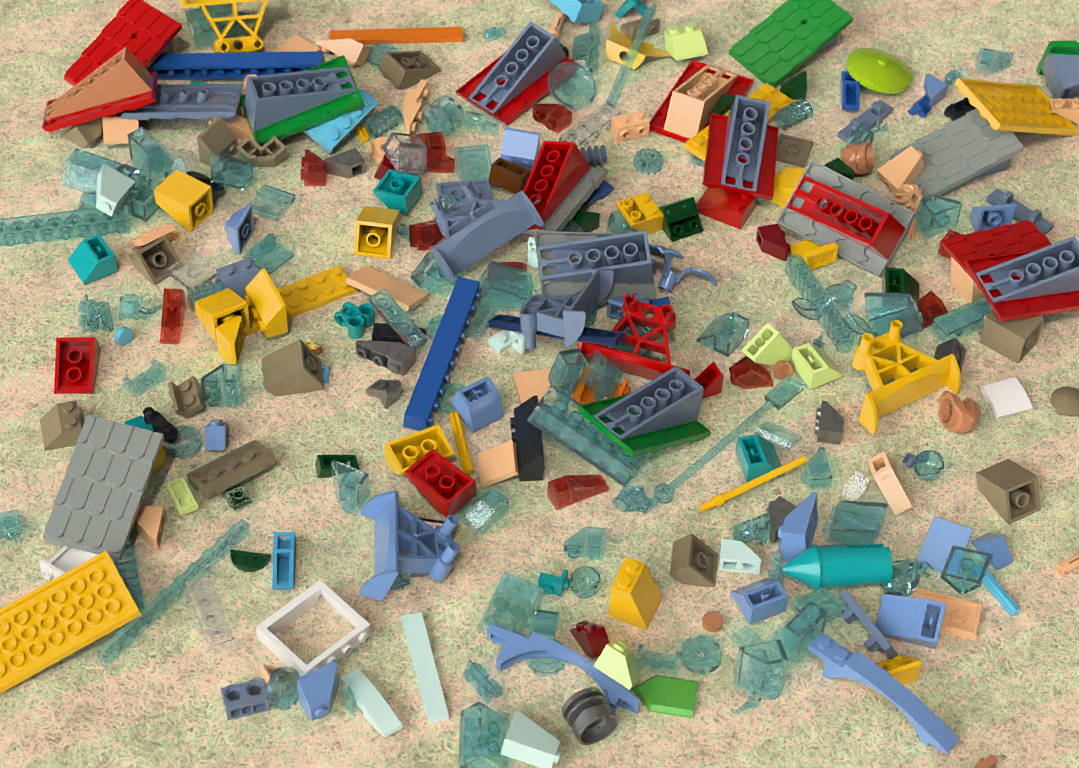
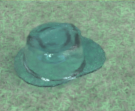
[68,189,97,212]

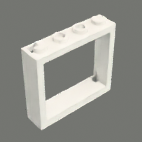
[256,580,371,677]

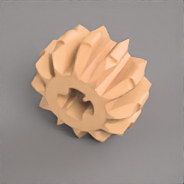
[894,184,923,213]

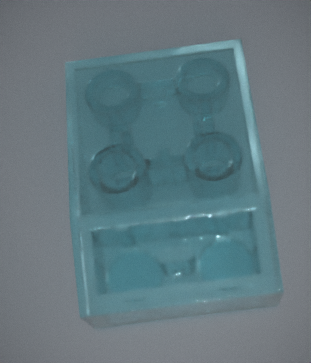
[478,571,546,633]

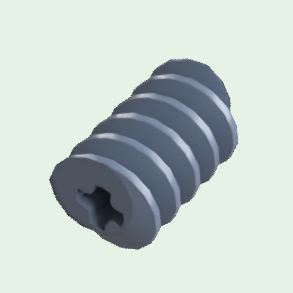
[580,145,607,168]

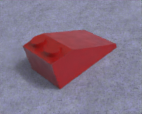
[696,188,757,230]
[54,337,99,394]
[404,448,476,517]

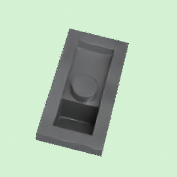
[365,379,401,409]

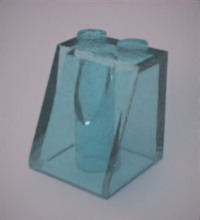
[127,127,181,184]
[476,261,534,311]
[864,292,924,337]
[822,500,888,545]
[763,601,828,666]

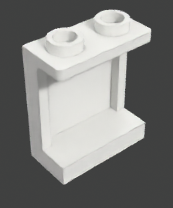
[39,546,97,580]

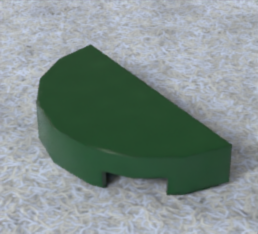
[230,549,271,572]

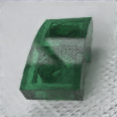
[221,483,252,510]

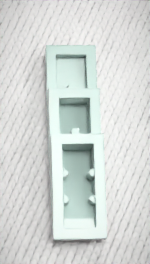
[340,669,403,738]

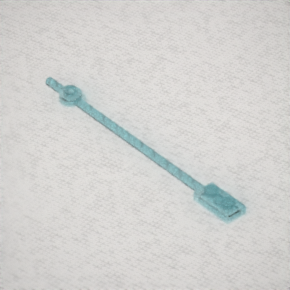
[641,375,804,514]

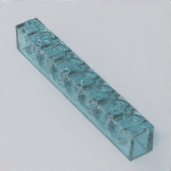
[0,205,131,247]

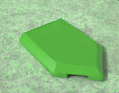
[632,675,698,718]

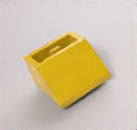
[615,192,664,235]

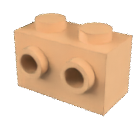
[610,110,650,143]

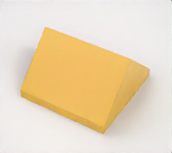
[215,316,244,369]
[875,654,922,685]

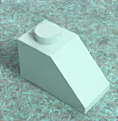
[718,539,761,574]

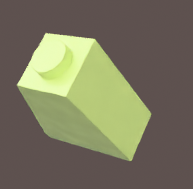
[741,323,793,365]

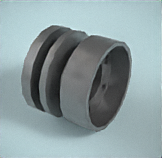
[561,687,618,745]

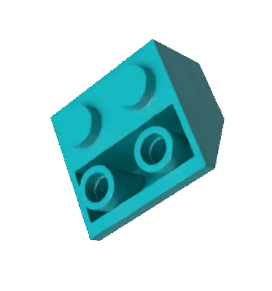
[68,234,118,285]
[735,434,785,482]

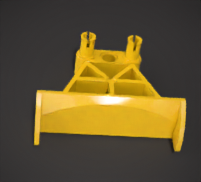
[179,0,268,53]
[852,320,961,434]

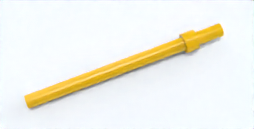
[699,455,807,512]

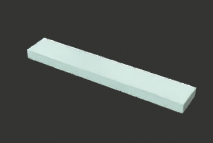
[401,612,449,723]

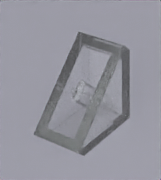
[840,469,879,505]

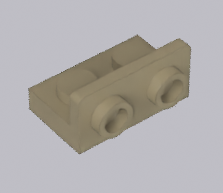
[620,17,661,41]
[168,376,205,419]

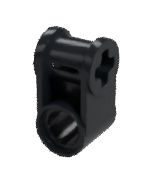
[944,97,976,121]

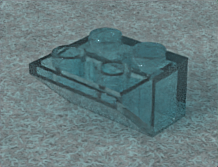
[210,152,253,190]
[117,178,161,222]
[696,312,750,357]
[547,348,587,405]
[201,364,245,407]

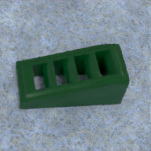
[709,94,735,120]
[315,455,359,478]

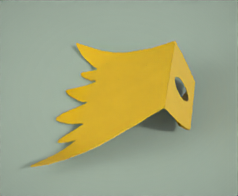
[606,22,670,70]

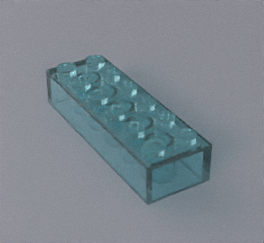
[527,384,648,487]

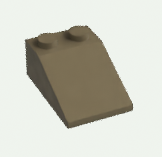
[378,51,441,89]

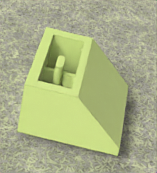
[791,343,843,389]

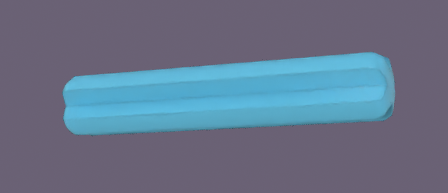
[976,566,1020,616]

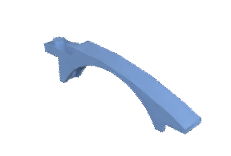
[487,624,641,714]
[808,632,959,755]

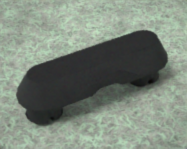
[143,407,178,443]

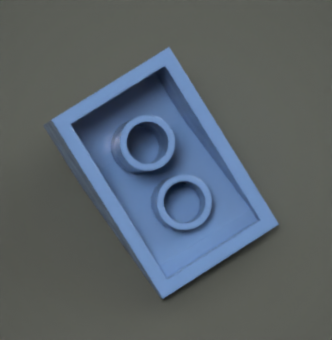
[778,492,818,561]

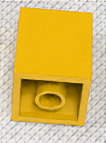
[769,167,805,207]
[154,170,214,232]
[354,206,400,259]
[195,288,250,343]
[608,557,662,630]

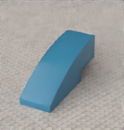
[272,532,295,590]

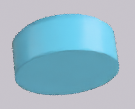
[114,326,133,346]

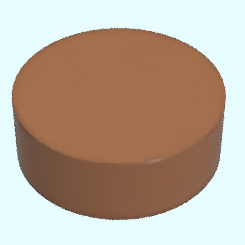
[773,361,793,380]
[702,611,723,632]

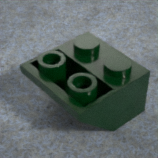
[658,197,704,242]
[882,267,920,312]

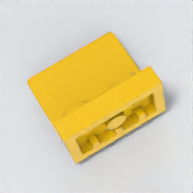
[790,240,839,273]

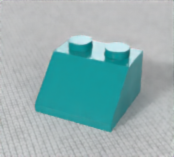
[373,169,423,215]

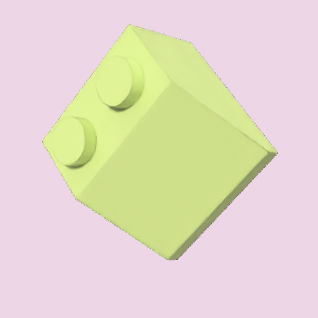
[664,24,708,61]
[594,640,640,690]

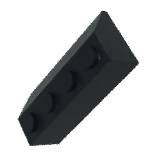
[510,396,544,482]

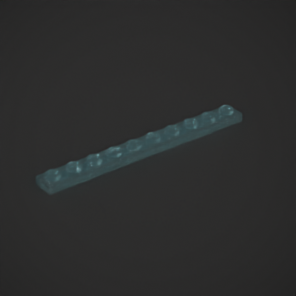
[98,519,249,667]

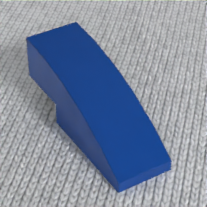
[840,71,860,111]

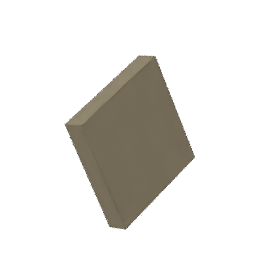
[776,133,814,168]

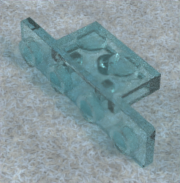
[572,21,601,75]

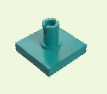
[614,0,650,18]

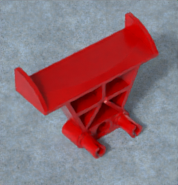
[575,294,691,380]

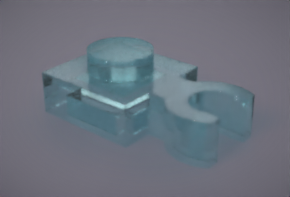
[768,551,784,588]

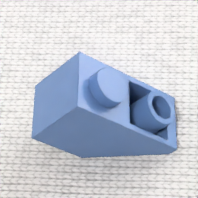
[205,419,228,450]

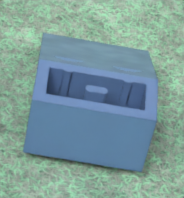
[875,594,946,649]

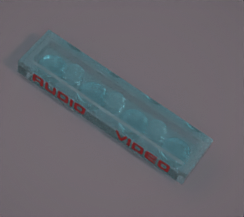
[369,289,427,349]

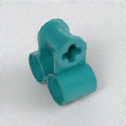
[333,302,375,339]

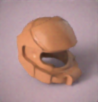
[841,141,874,174]
[938,391,981,434]

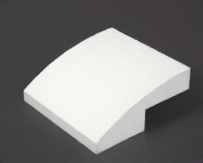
[980,377,1033,419]

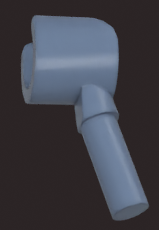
[902,453,930,468]

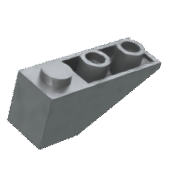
[355,340,416,376]

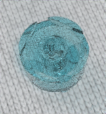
[424,95,465,136]

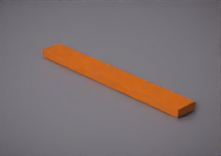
[330,27,463,45]

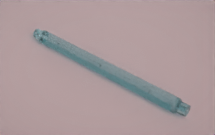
[604,3,657,113]

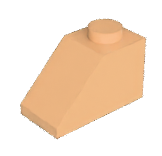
[134,505,165,551]

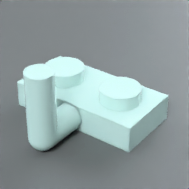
[488,330,525,354]

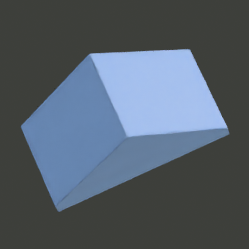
[923,74,948,108]
[971,533,1013,571]

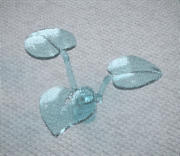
[792,280,874,335]

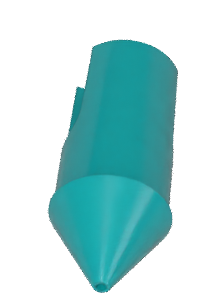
[782,544,892,591]

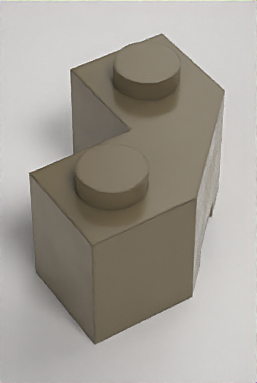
[237,136,288,167]

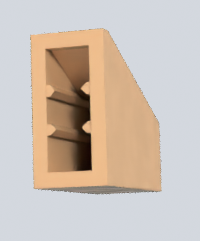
[877,146,925,194]

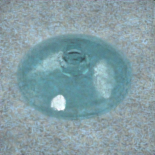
[548,62,596,110]

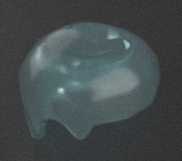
[607,211,634,234]
[914,450,944,481]
[570,566,601,598]

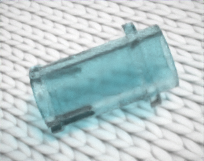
[396,223,420,243]

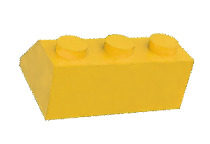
[244,268,288,338]
[384,424,455,475]

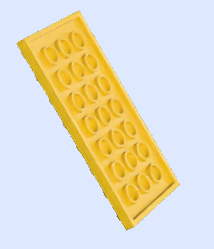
[955,78,1079,136]
[0,551,141,694]

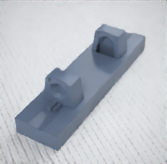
[837,100,893,144]
[986,188,1054,235]
[839,589,898,659]

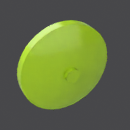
[846,48,912,94]

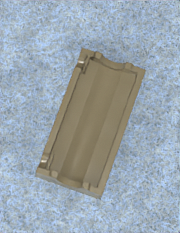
[186,439,276,500]

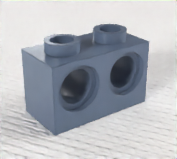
[221,678,270,720]

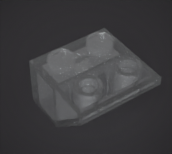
[382,132,427,175]

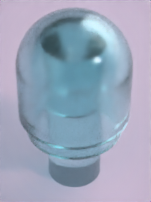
[483,26,506,42]
[944,68,964,86]

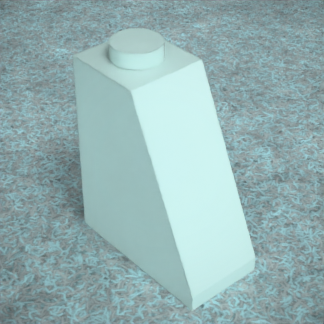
[96,164,135,217]
[501,711,562,768]

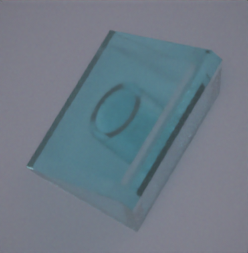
[941,546,993,595]

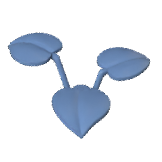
[648,243,717,292]

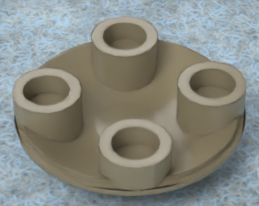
[1051,387,1079,416]

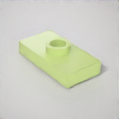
[165,477,199,516]

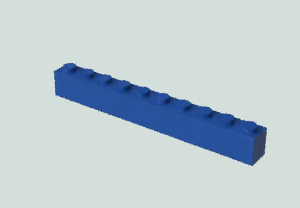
[153,51,325,80]
[403,276,482,431]

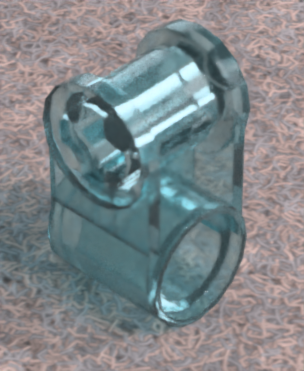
[612,485,652,512]

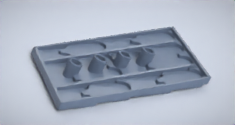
[121,84,243,120]

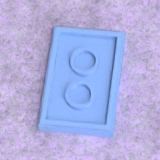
[916,516,973,578]

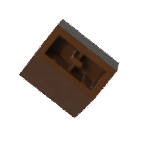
[488,157,531,194]

